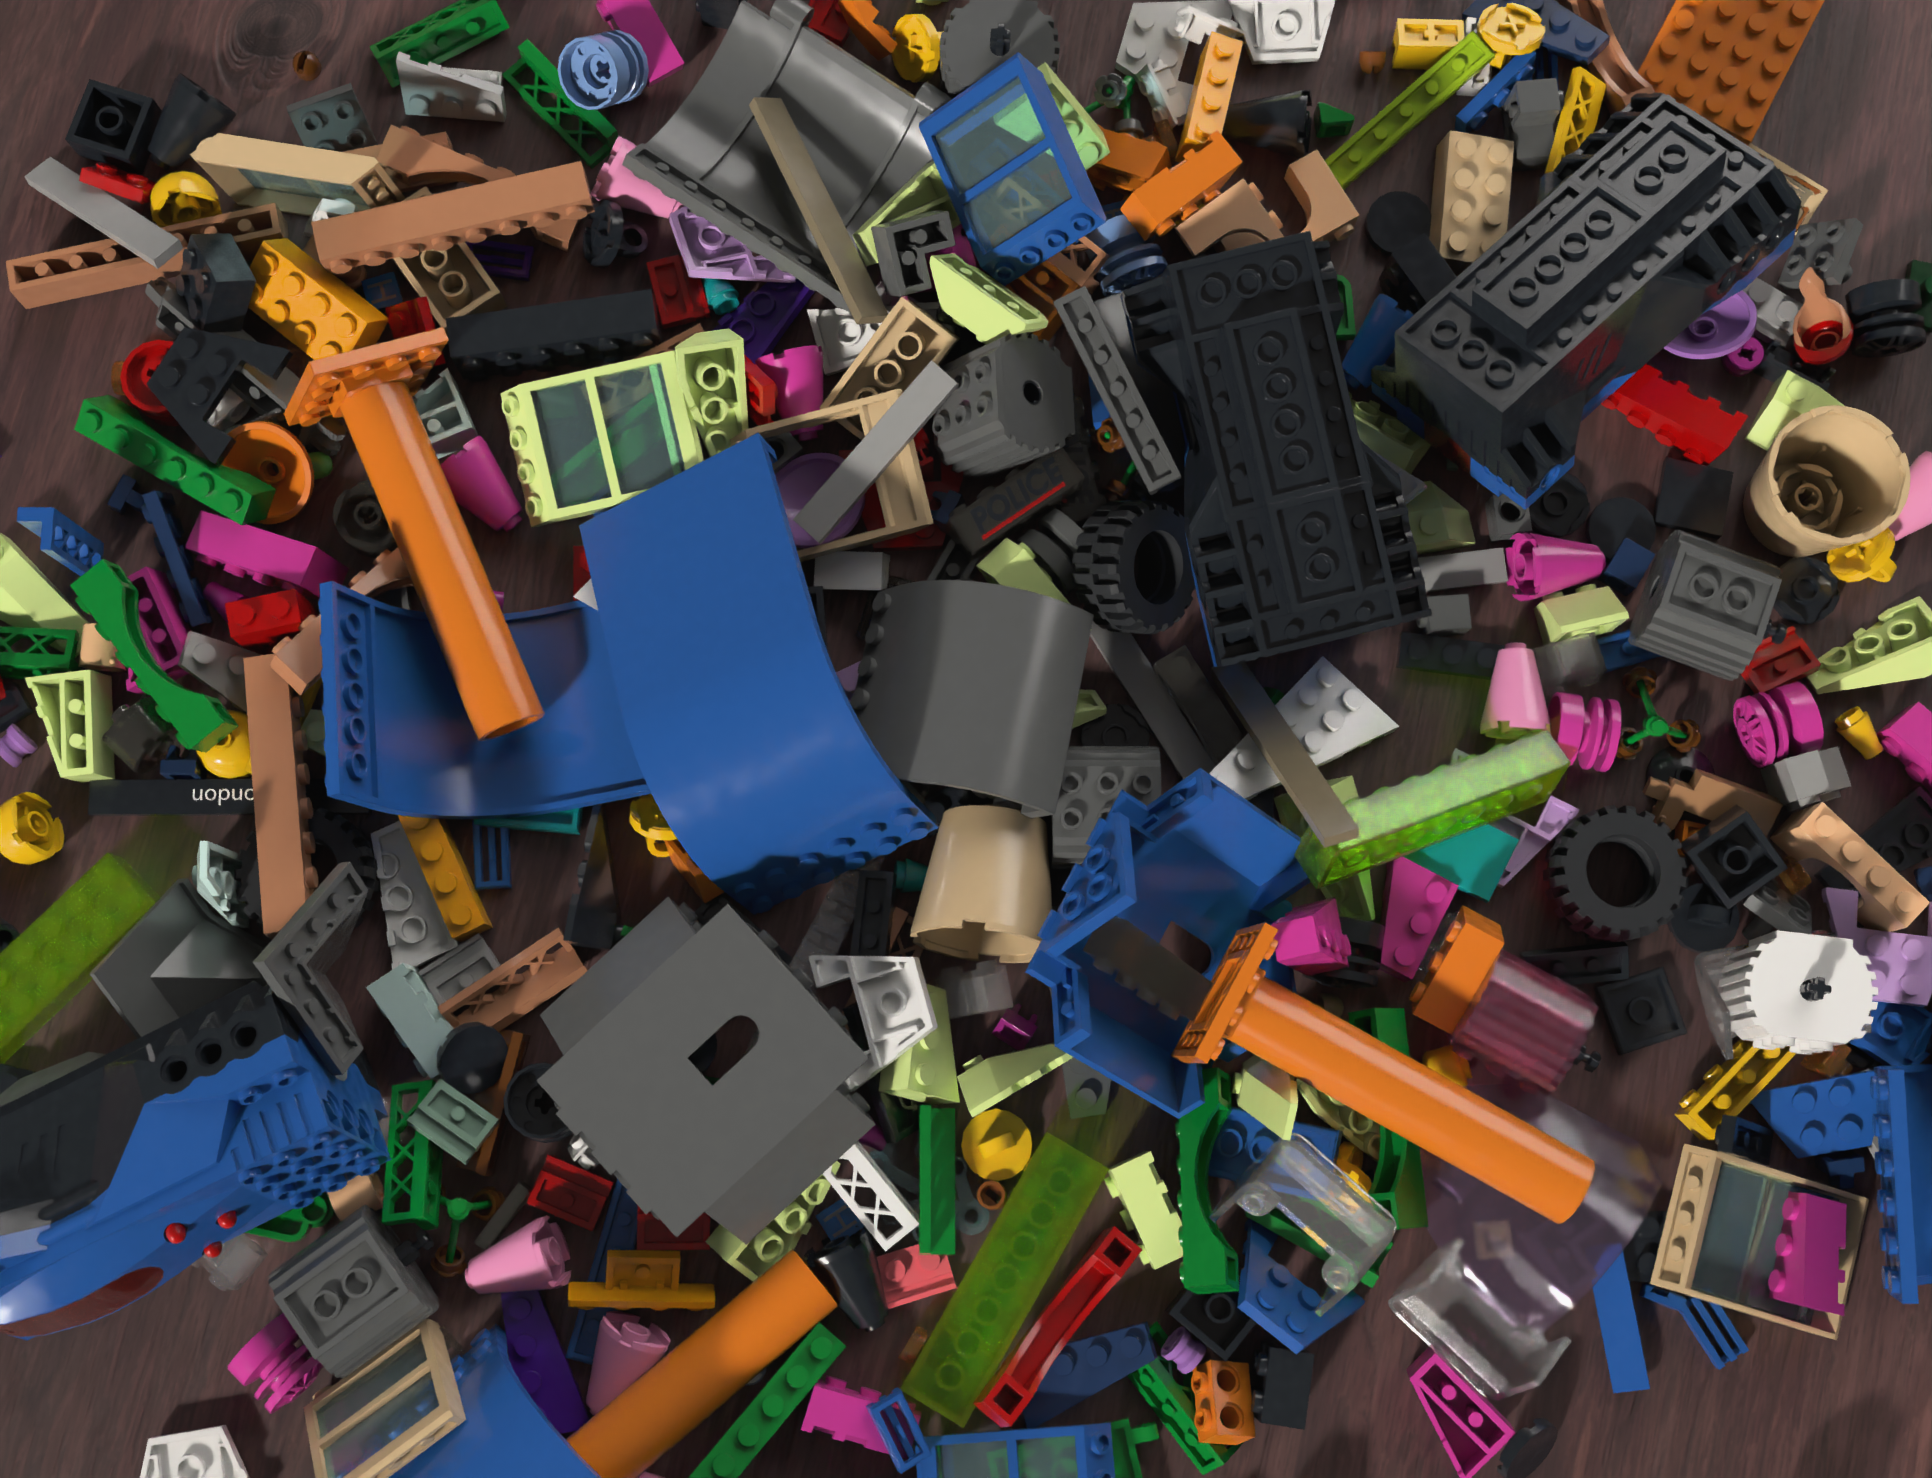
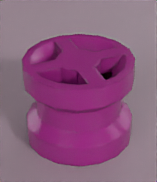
[1722,337,1764,377]

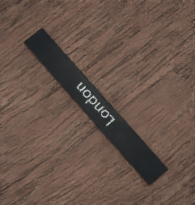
[88,779,372,816]

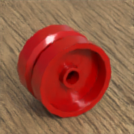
[120,340,180,426]

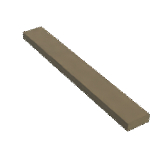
[749,97,888,324]
[1211,662,1359,848]

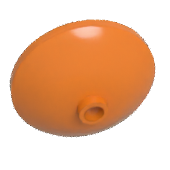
[221,421,314,524]

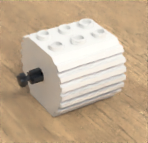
[1718,930,1878,1055]

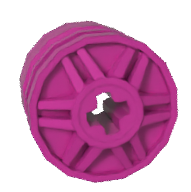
[1733,682,1824,768]
[1542,691,1621,772]
[228,1313,324,1414]

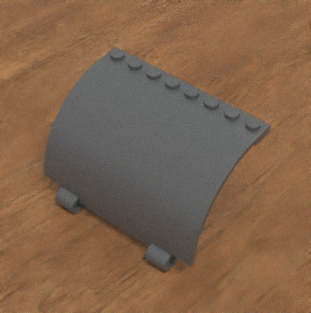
[622,0,969,313]

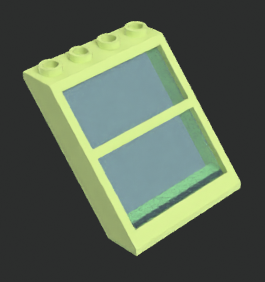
[500,350,704,527]

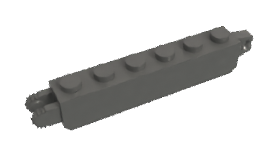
[145,277,347,456]

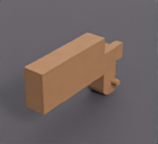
[1642,768,1783,837]

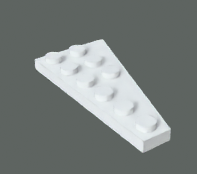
[1209,656,1399,800]

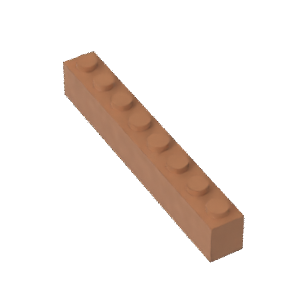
[311,161,595,274]
[6,203,290,309]
[243,654,318,940]

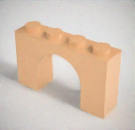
[1213,150,1359,253]
[1175,179,1284,257]
[1770,802,1930,932]

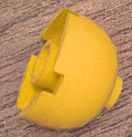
[149,171,222,227]
[196,710,251,779]
[0,792,65,865]

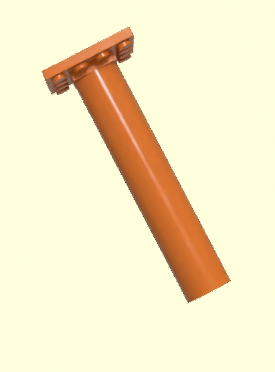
[284,327,545,741]
[1171,922,1595,1224]
[566,1249,838,1478]

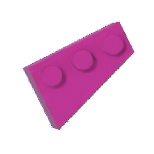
[595,0,684,88]
[126,566,191,696]
[1876,702,1932,798]
[1374,853,1459,982]
[1271,897,1351,976]
[1768,1191,1847,1316]
[1406,1344,1516,1478]
[801,1375,921,1459]

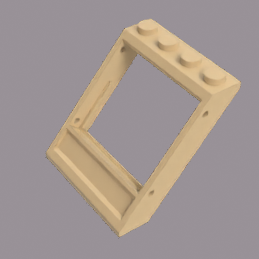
[730,389,933,562]

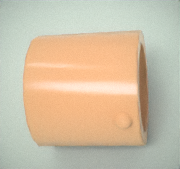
[79,623,127,672]
[327,1172,384,1221]

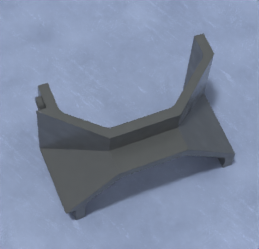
[89,862,368,1075]

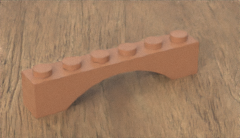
[1557,0,1655,115]
[376,125,581,252]
[270,547,414,696]

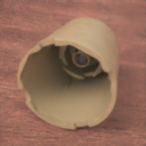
[1743,405,1911,557]
[910,804,1052,963]

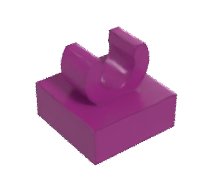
[992,1003,1038,1050]

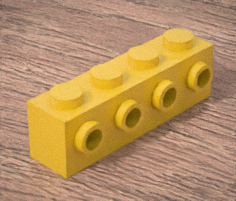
[1674,1039,1796,1140]

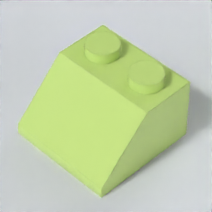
[1534,584,1629,648]

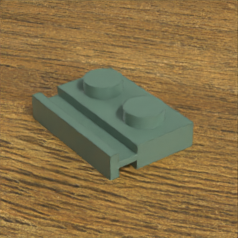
[407,1079,499,1165]

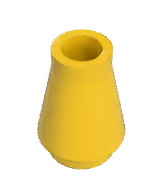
[1835,706,1884,760]

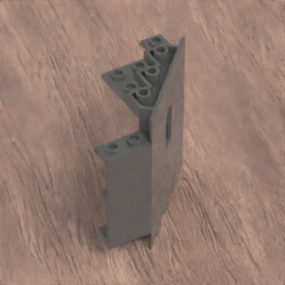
[536,896,875,1245]

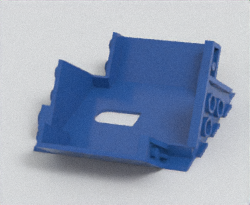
[1025,768,1321,1119]

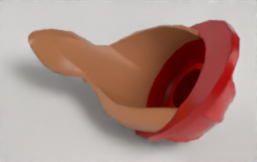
[1793,267,1854,365]

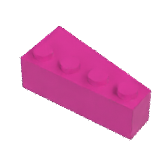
[185,510,349,601]

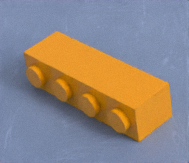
[1175,31,1243,162]
[398,815,493,942]

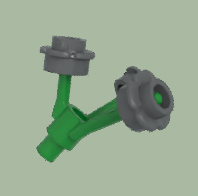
[1084,73,1145,140]

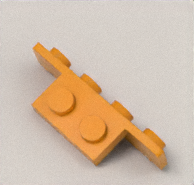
[568,1250,715,1311]

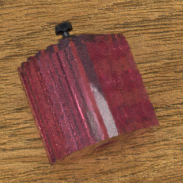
[1446,949,1601,1096]

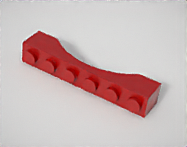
[973,1226,1142,1427]

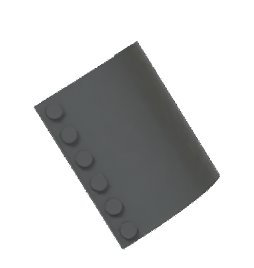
[1053,252,1206,495]
[850,580,1094,818]

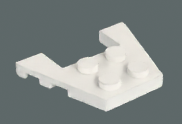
[1115,0,1232,107]
[1227,0,1335,65]
[809,955,938,1092]
[140,1425,250,1478]

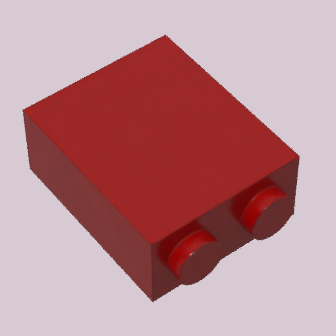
[225,588,318,655]

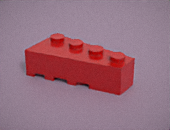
[1601,364,1748,466]

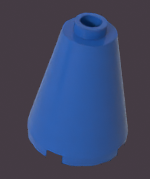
[1342,294,1413,390]

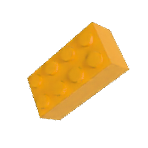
[248,238,388,360]

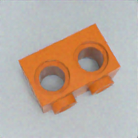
[1191,1360,1256,1445]

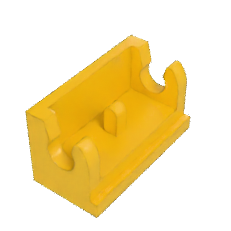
[1392,18,1465,70]

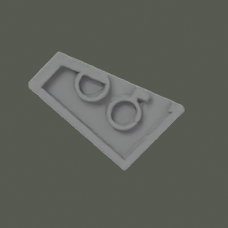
[396,52,507,122]
[178,631,262,714]

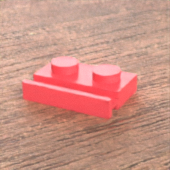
[877,1243,957,1309]

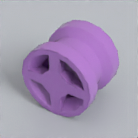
[0,724,38,768]
[1161,1326,1207,1374]

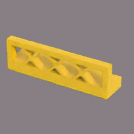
[1545,66,1606,173]

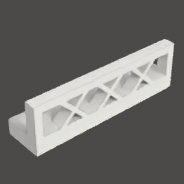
[823,1141,919,1252]

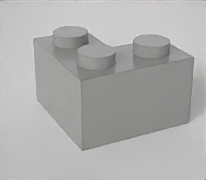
[1760,746,1851,812]

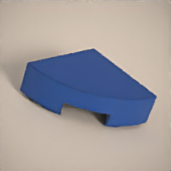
[1638,1283,1687,1312]

